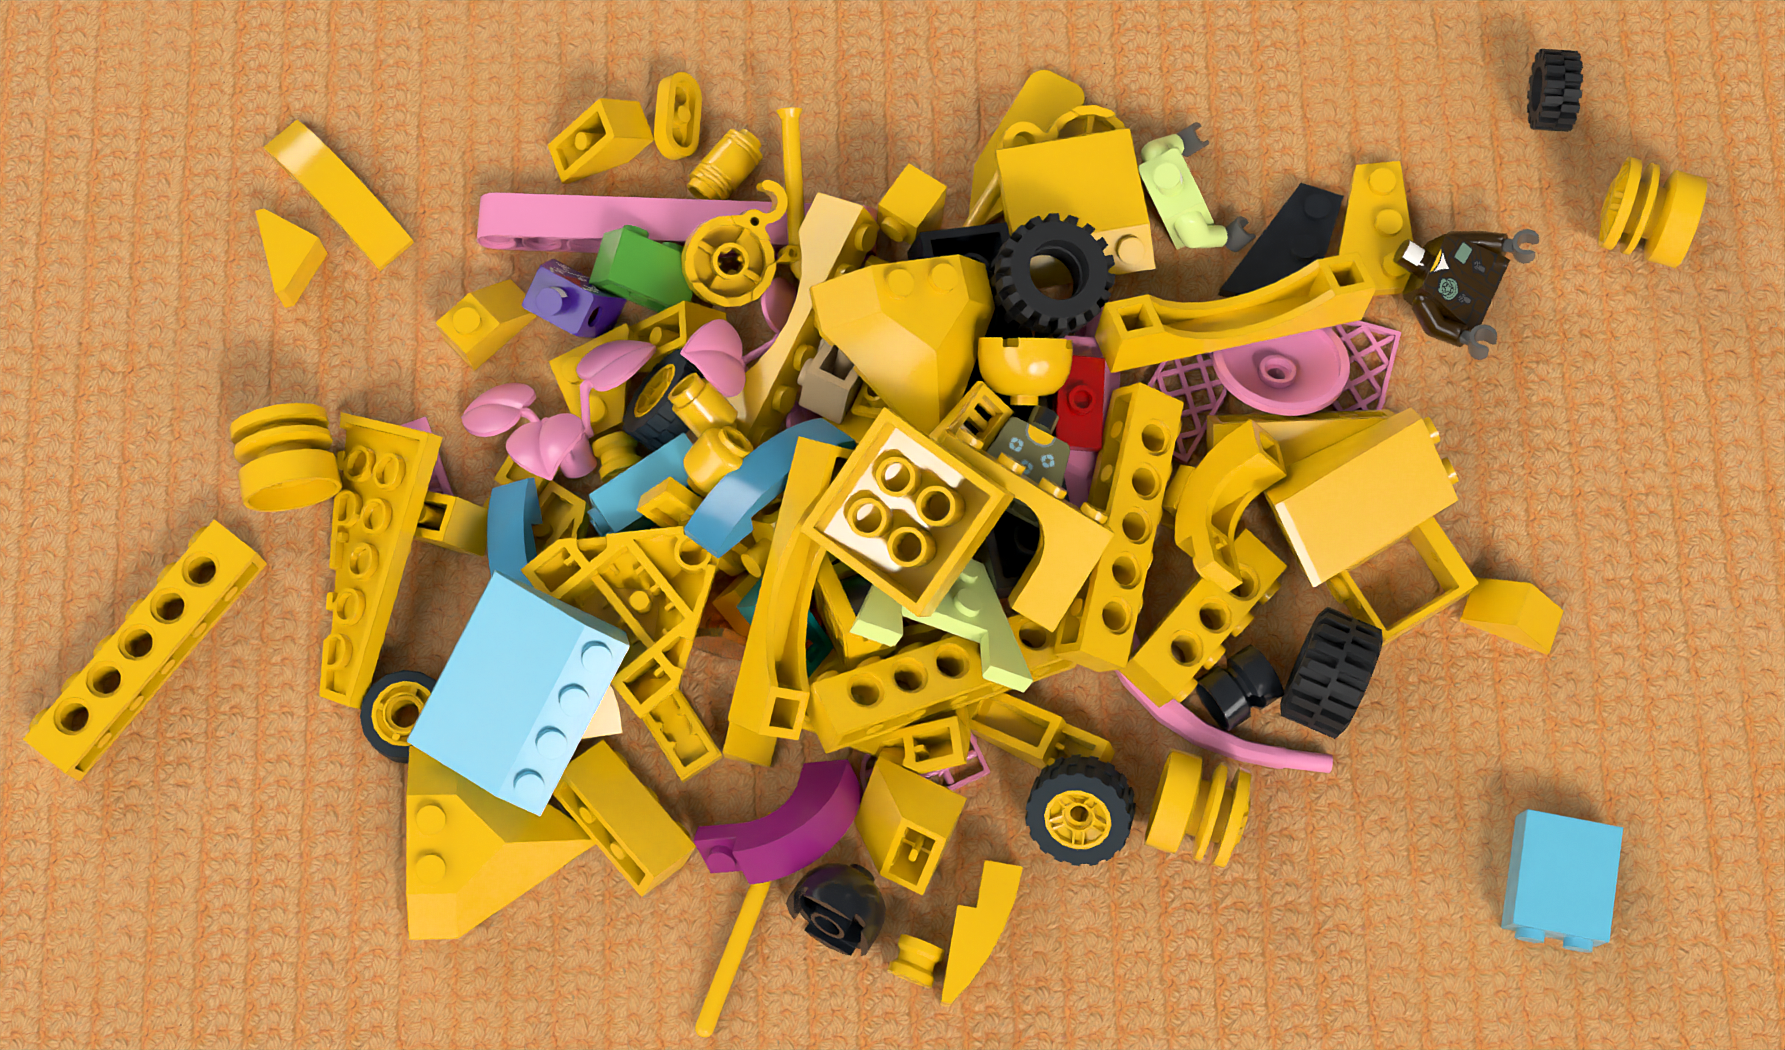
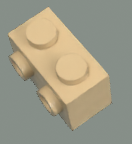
[797,338,864,425]

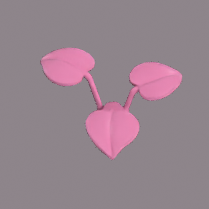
[680,278,823,429]
[461,340,657,481]

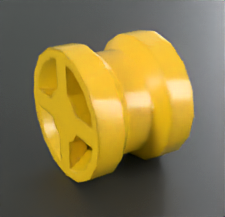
[591,431,643,483]
[887,934,945,988]

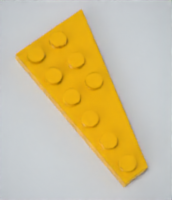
[319,412,443,709]

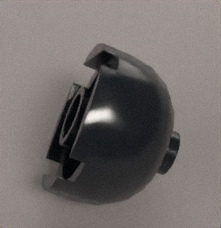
[786,863,886,956]

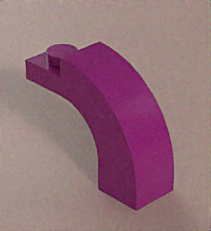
[693,759,863,885]

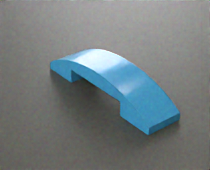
[684,418,856,559]
[487,478,543,588]

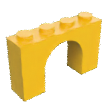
[937,427,1114,633]

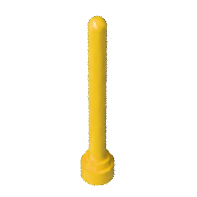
[695,812,772,1038]

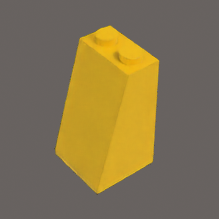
[1263,407,1459,587]

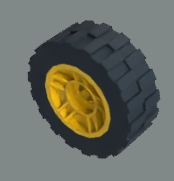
[622,348,705,452]
[1025,754,1136,866]

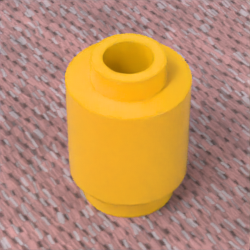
[668,373,738,438]

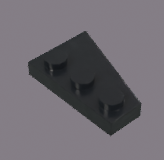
[1218,183,1344,298]

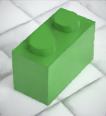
[589,225,693,313]

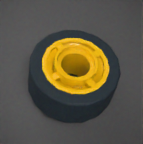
[360,670,437,764]

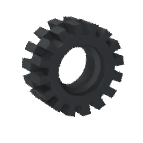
[1527,49,1583,132]

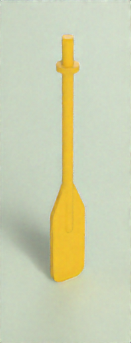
[962,70,1085,227]

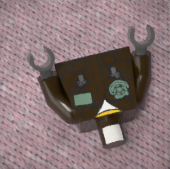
[1393,229,1539,360]

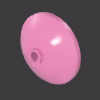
[1212,327,1350,416]

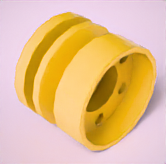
[1598,156,1707,269]
[229,403,342,512]
[1144,748,1252,868]

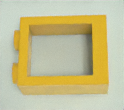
[1326,516,1479,647]

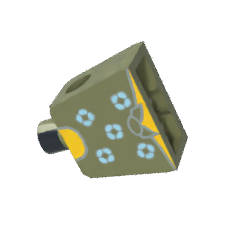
[985,406,1070,528]

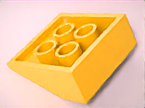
[995,127,1156,289]
[799,407,1015,617]

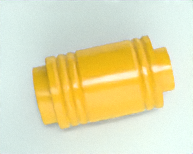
[687,129,763,200]

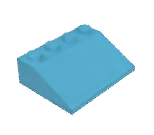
[407,570,630,816]

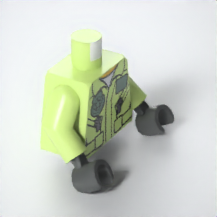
[1138,122,1256,252]

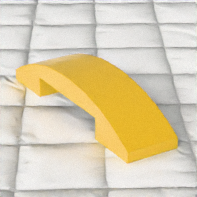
[263,119,414,271]

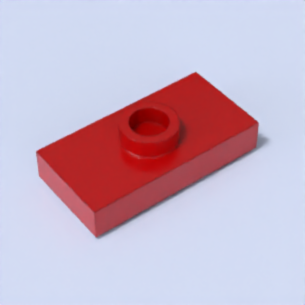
[1053,355,1105,453]

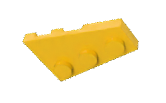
[1337,161,1413,296]

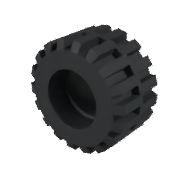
[989,213,1116,339]
[1280,607,1383,739]

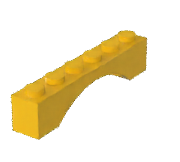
[724,192,880,450]
[1095,251,1377,373]
[727,436,854,740]

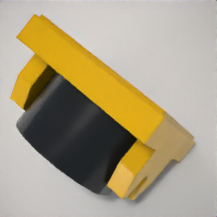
[813,553,897,672]

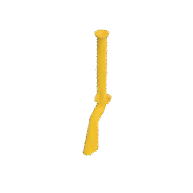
[775,107,818,353]

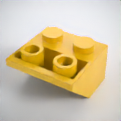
[854,756,967,896]

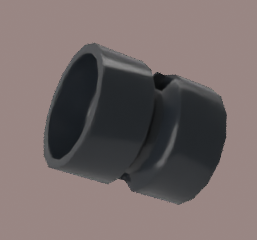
[1195,644,1284,731]

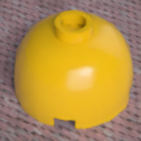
[978,337,1073,405]

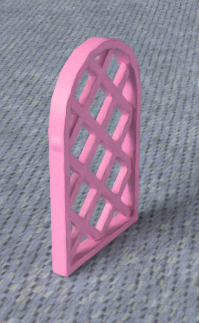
[1317,321,1401,412]
[1147,352,1227,465]

